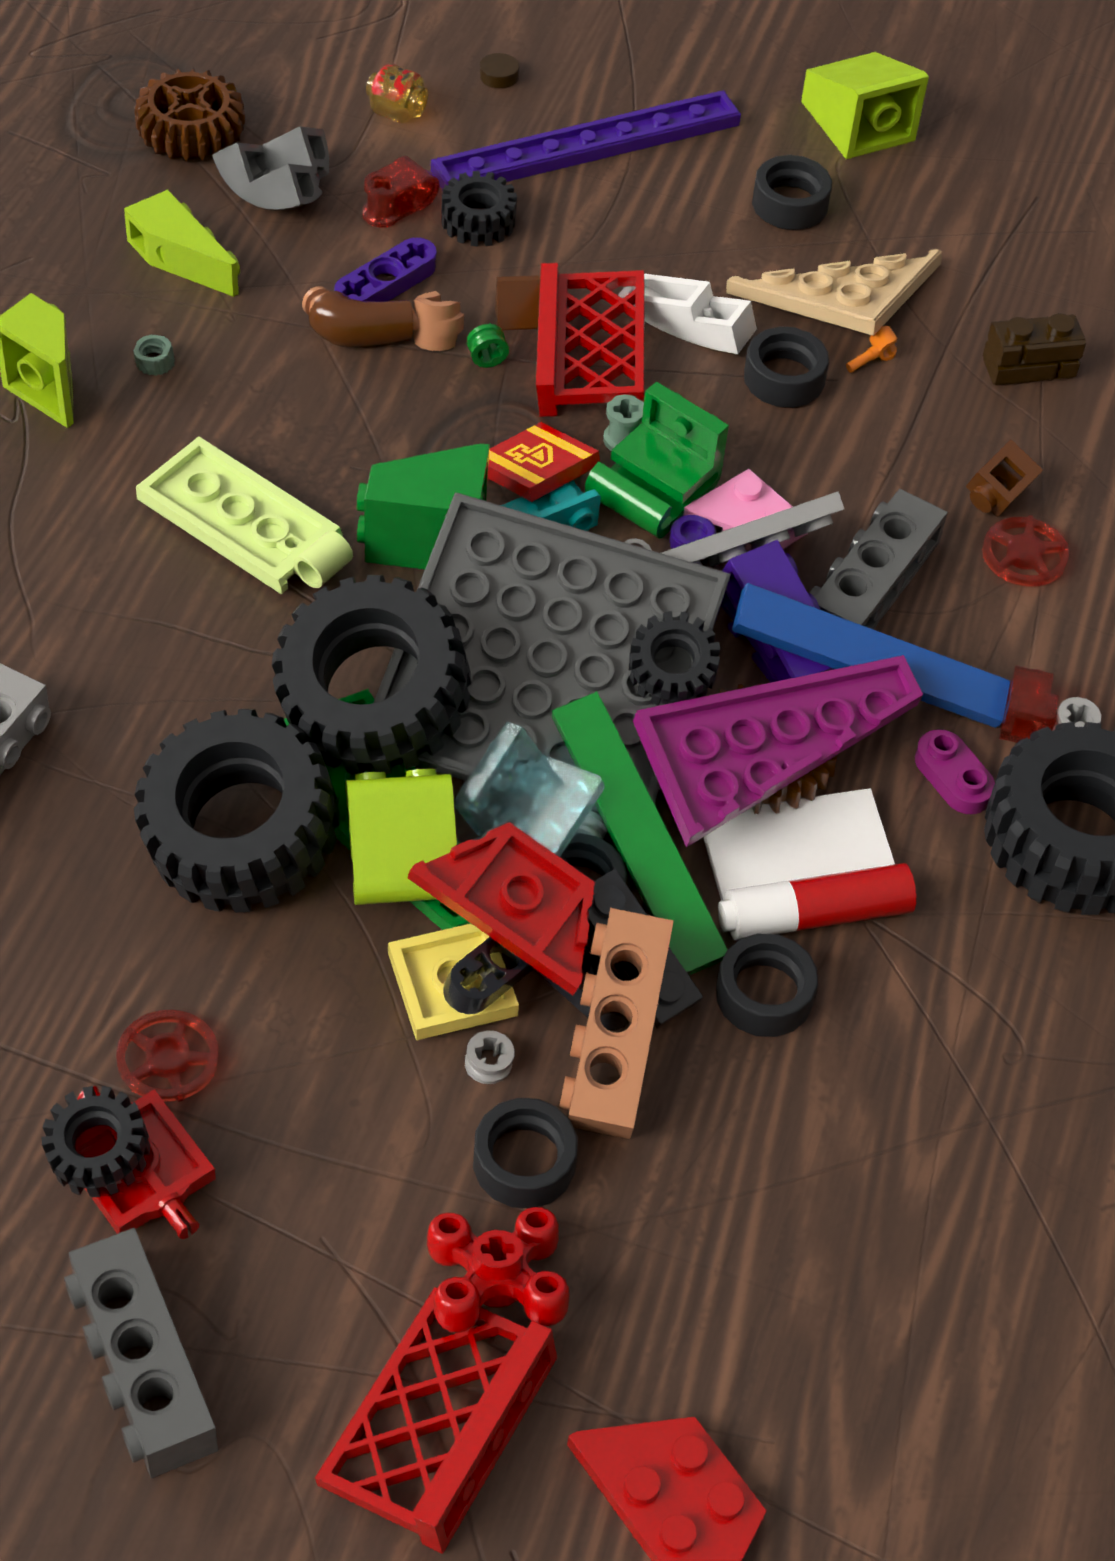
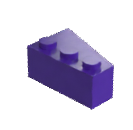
[721,539,834,683]

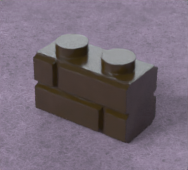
[983,313,1086,385]

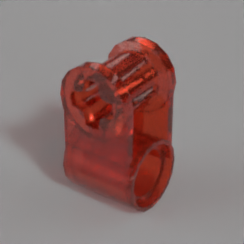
[362,156,440,228]

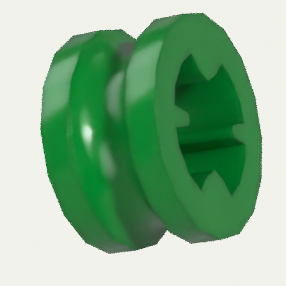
[466,324,509,368]

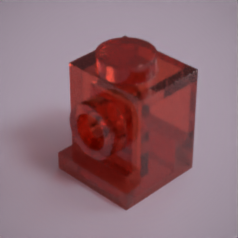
[999,666,1059,743]

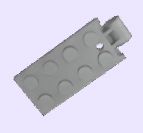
[625,491,844,567]

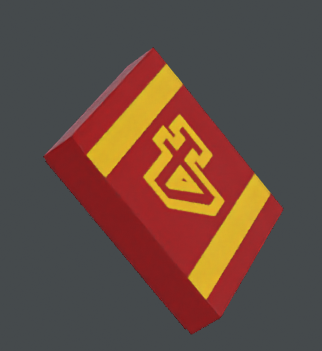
[488,422,600,502]

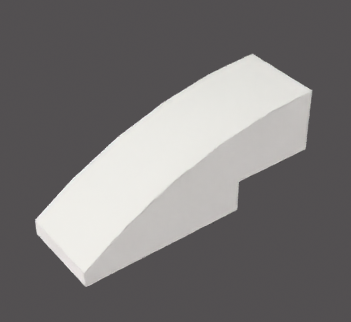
[618,274,757,354]

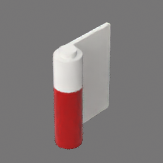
[703,788,916,941]

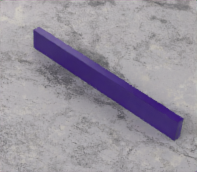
[431,90,741,191]

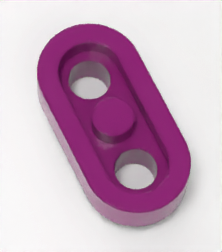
[915,730,995,814]

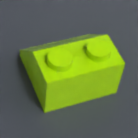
[0,293,74,428]

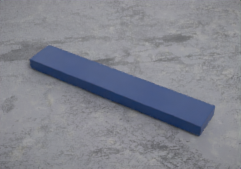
[732,583,1010,728]

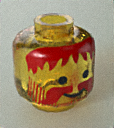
[366,64,428,123]

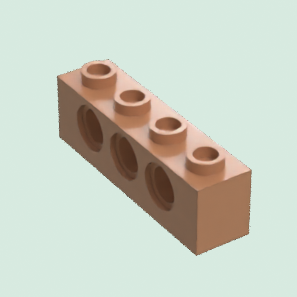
[559,908,674,1139]

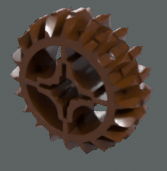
[134,68,245,162]

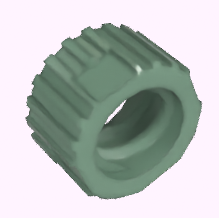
[133,335,175,376]

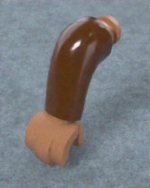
[302,286,464,351]

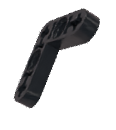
[443,937,628,1031]

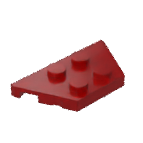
[407,822,595,996]
[567,1417,767,1561]

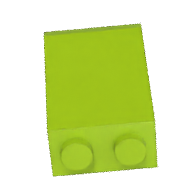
[801,52,929,159]

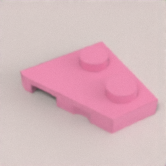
[683,469,808,549]

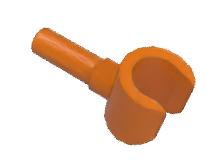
[846,326,897,373]

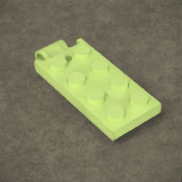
[136,436,353,594]

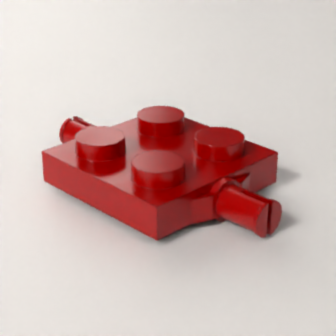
[75,1086,216,1239]

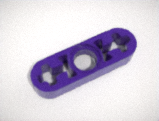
[334,238,436,302]

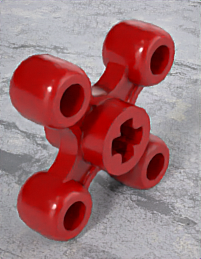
[427,1207,570,1333]

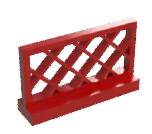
[536,263,645,417]
[315,1287,557,1554]

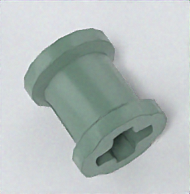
[603,394,644,451]

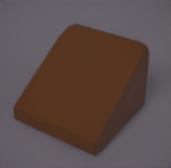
[495,275,540,330]

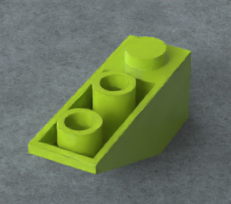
[124,190,240,297]

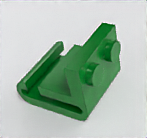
[585,381,729,539]

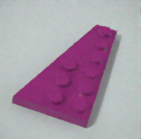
[633,655,923,847]

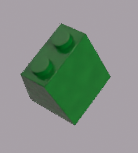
[357,443,490,570]

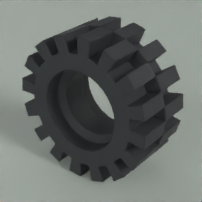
[441,171,517,247]
[629,611,720,706]
[41,1086,150,1197]

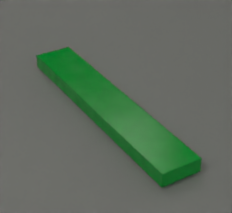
[552,692,728,976]

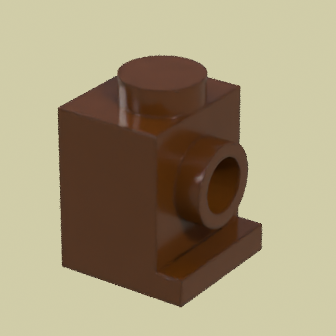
[965,439,1043,517]

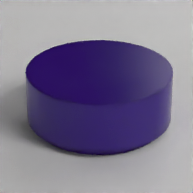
[669,515,716,549]

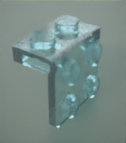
[454,721,605,857]

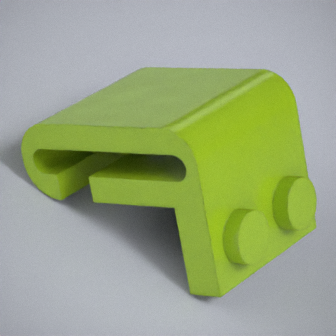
[345,769,457,905]

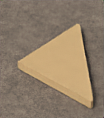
[726,249,942,336]

